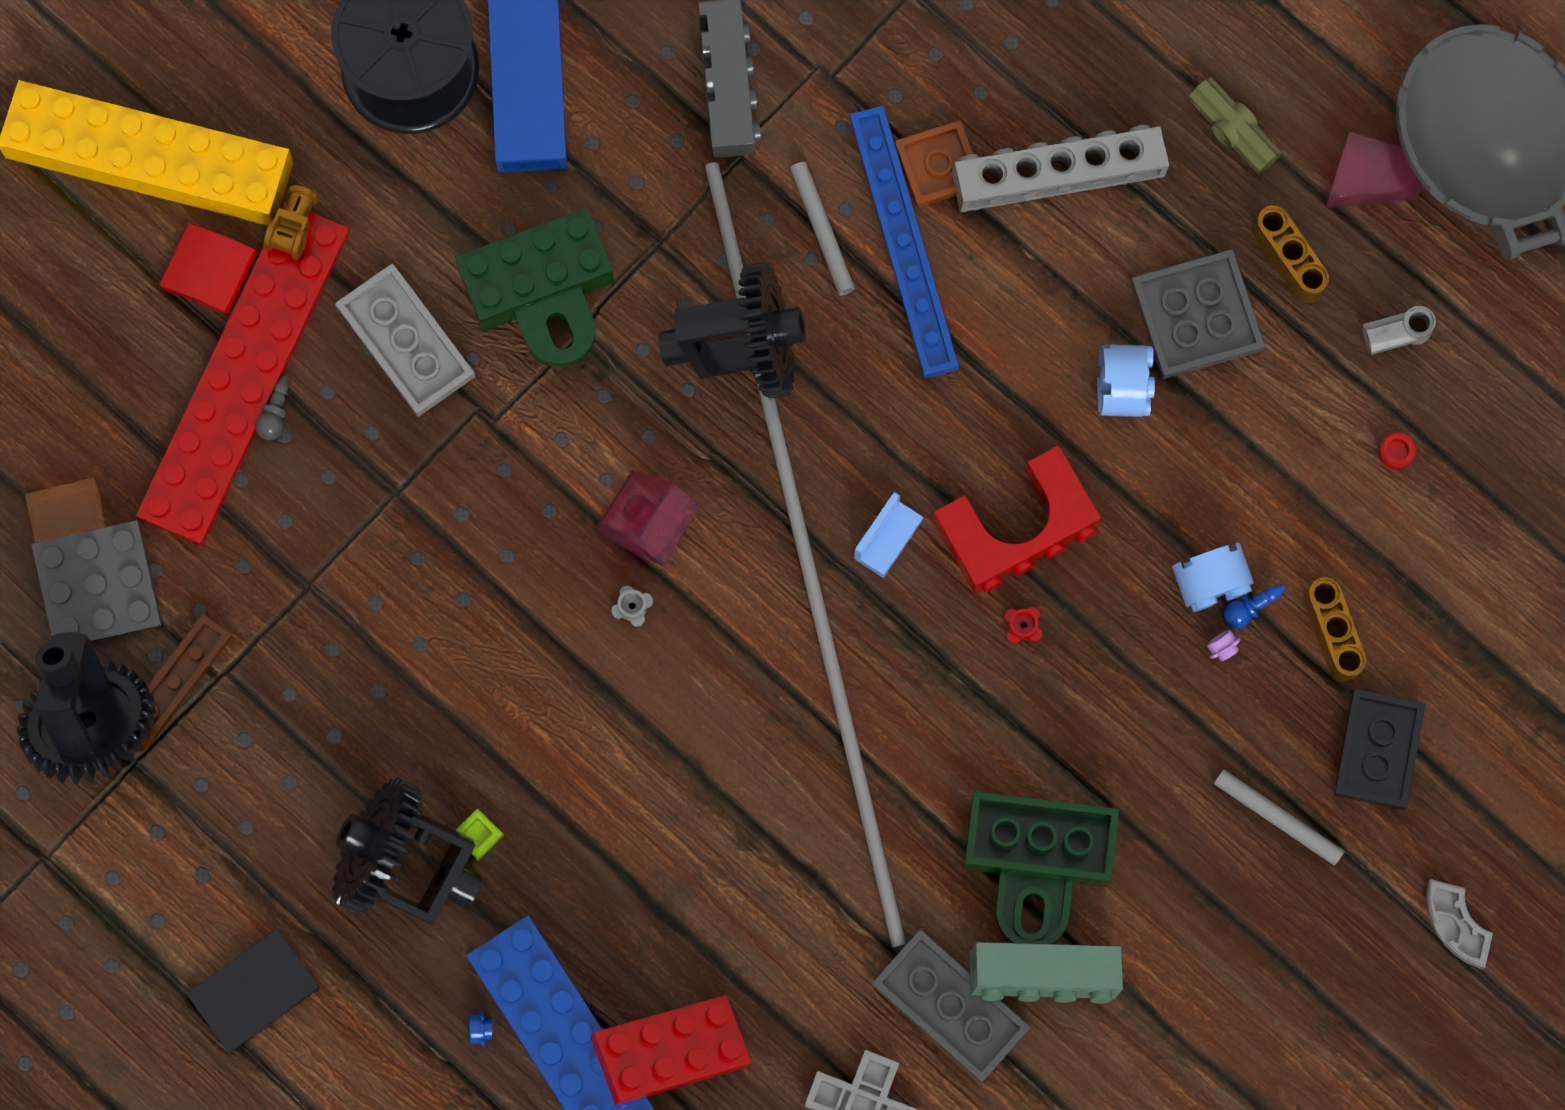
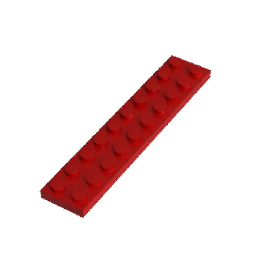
[136,202,350,547]

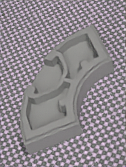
[1426,879,1493,969]

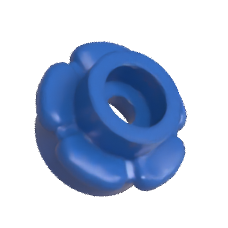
[469,1011,492,1048]

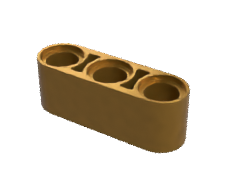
[1254,205,1329,303]
[1304,577,1366,683]

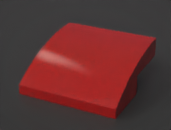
[159,224,258,314]

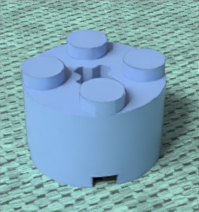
[1097,345,1155,417]
[1172,542,1254,613]

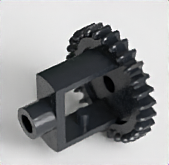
[659,261,806,399]
[17,632,156,784]
[332,777,482,924]

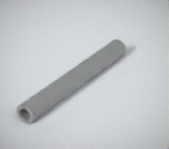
[790,161,855,296]
[1214,769,1345,866]

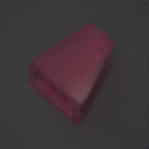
[1326,132,1427,208]

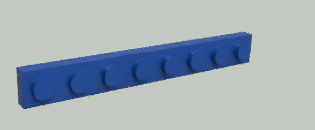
[849,106,959,379]

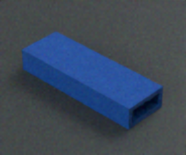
[488,0,567,173]

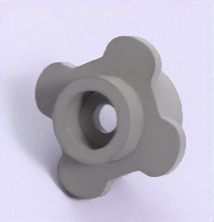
[611,586,653,627]

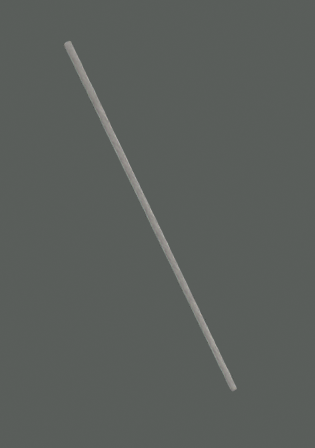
[705,162,906,948]

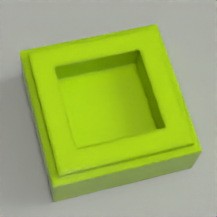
[456,808,504,861]

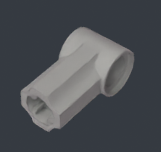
[1362,306,1436,355]

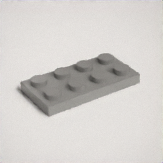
[335,263,476,417]

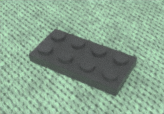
[871,929,1031,1084]

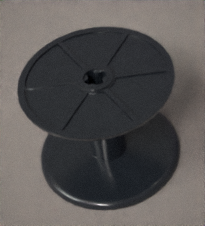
[331,0,479,134]

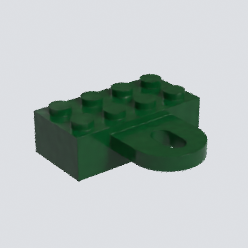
[455,207,614,367]
[963,791,1119,944]

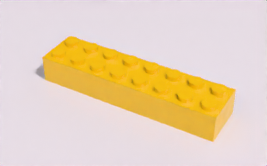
[0,80,294,226]

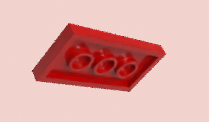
[590,995,752,1106]

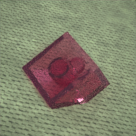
[595,470,700,566]

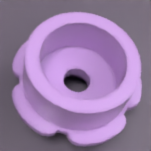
[1206,629,1241,661]

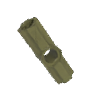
[1188,77,1282,175]

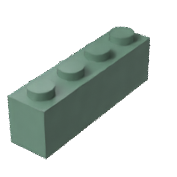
[970,942,1123,1004]

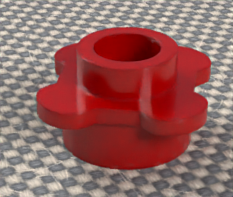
[1004,607,1042,644]

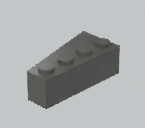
[698,0,761,159]

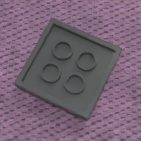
[1131,249,1265,379]
[31,520,162,642]

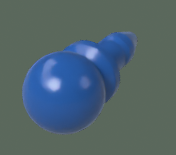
[1223,584,1286,629]

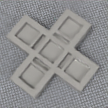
[804,1050,918,1110]

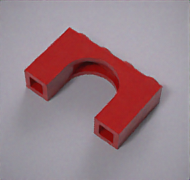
[932,445,1101,593]

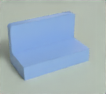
[854,492,923,578]

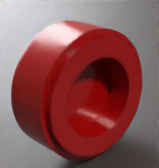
[1378,432,1416,470]

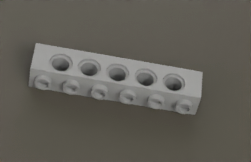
[951,125,1169,213]

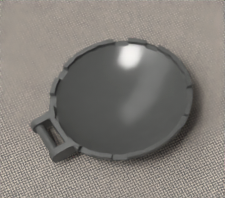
[1396,24,1565,260]

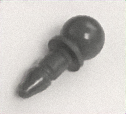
[255,375,288,440]

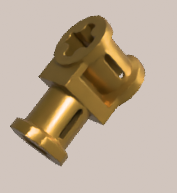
[263,185,319,260]

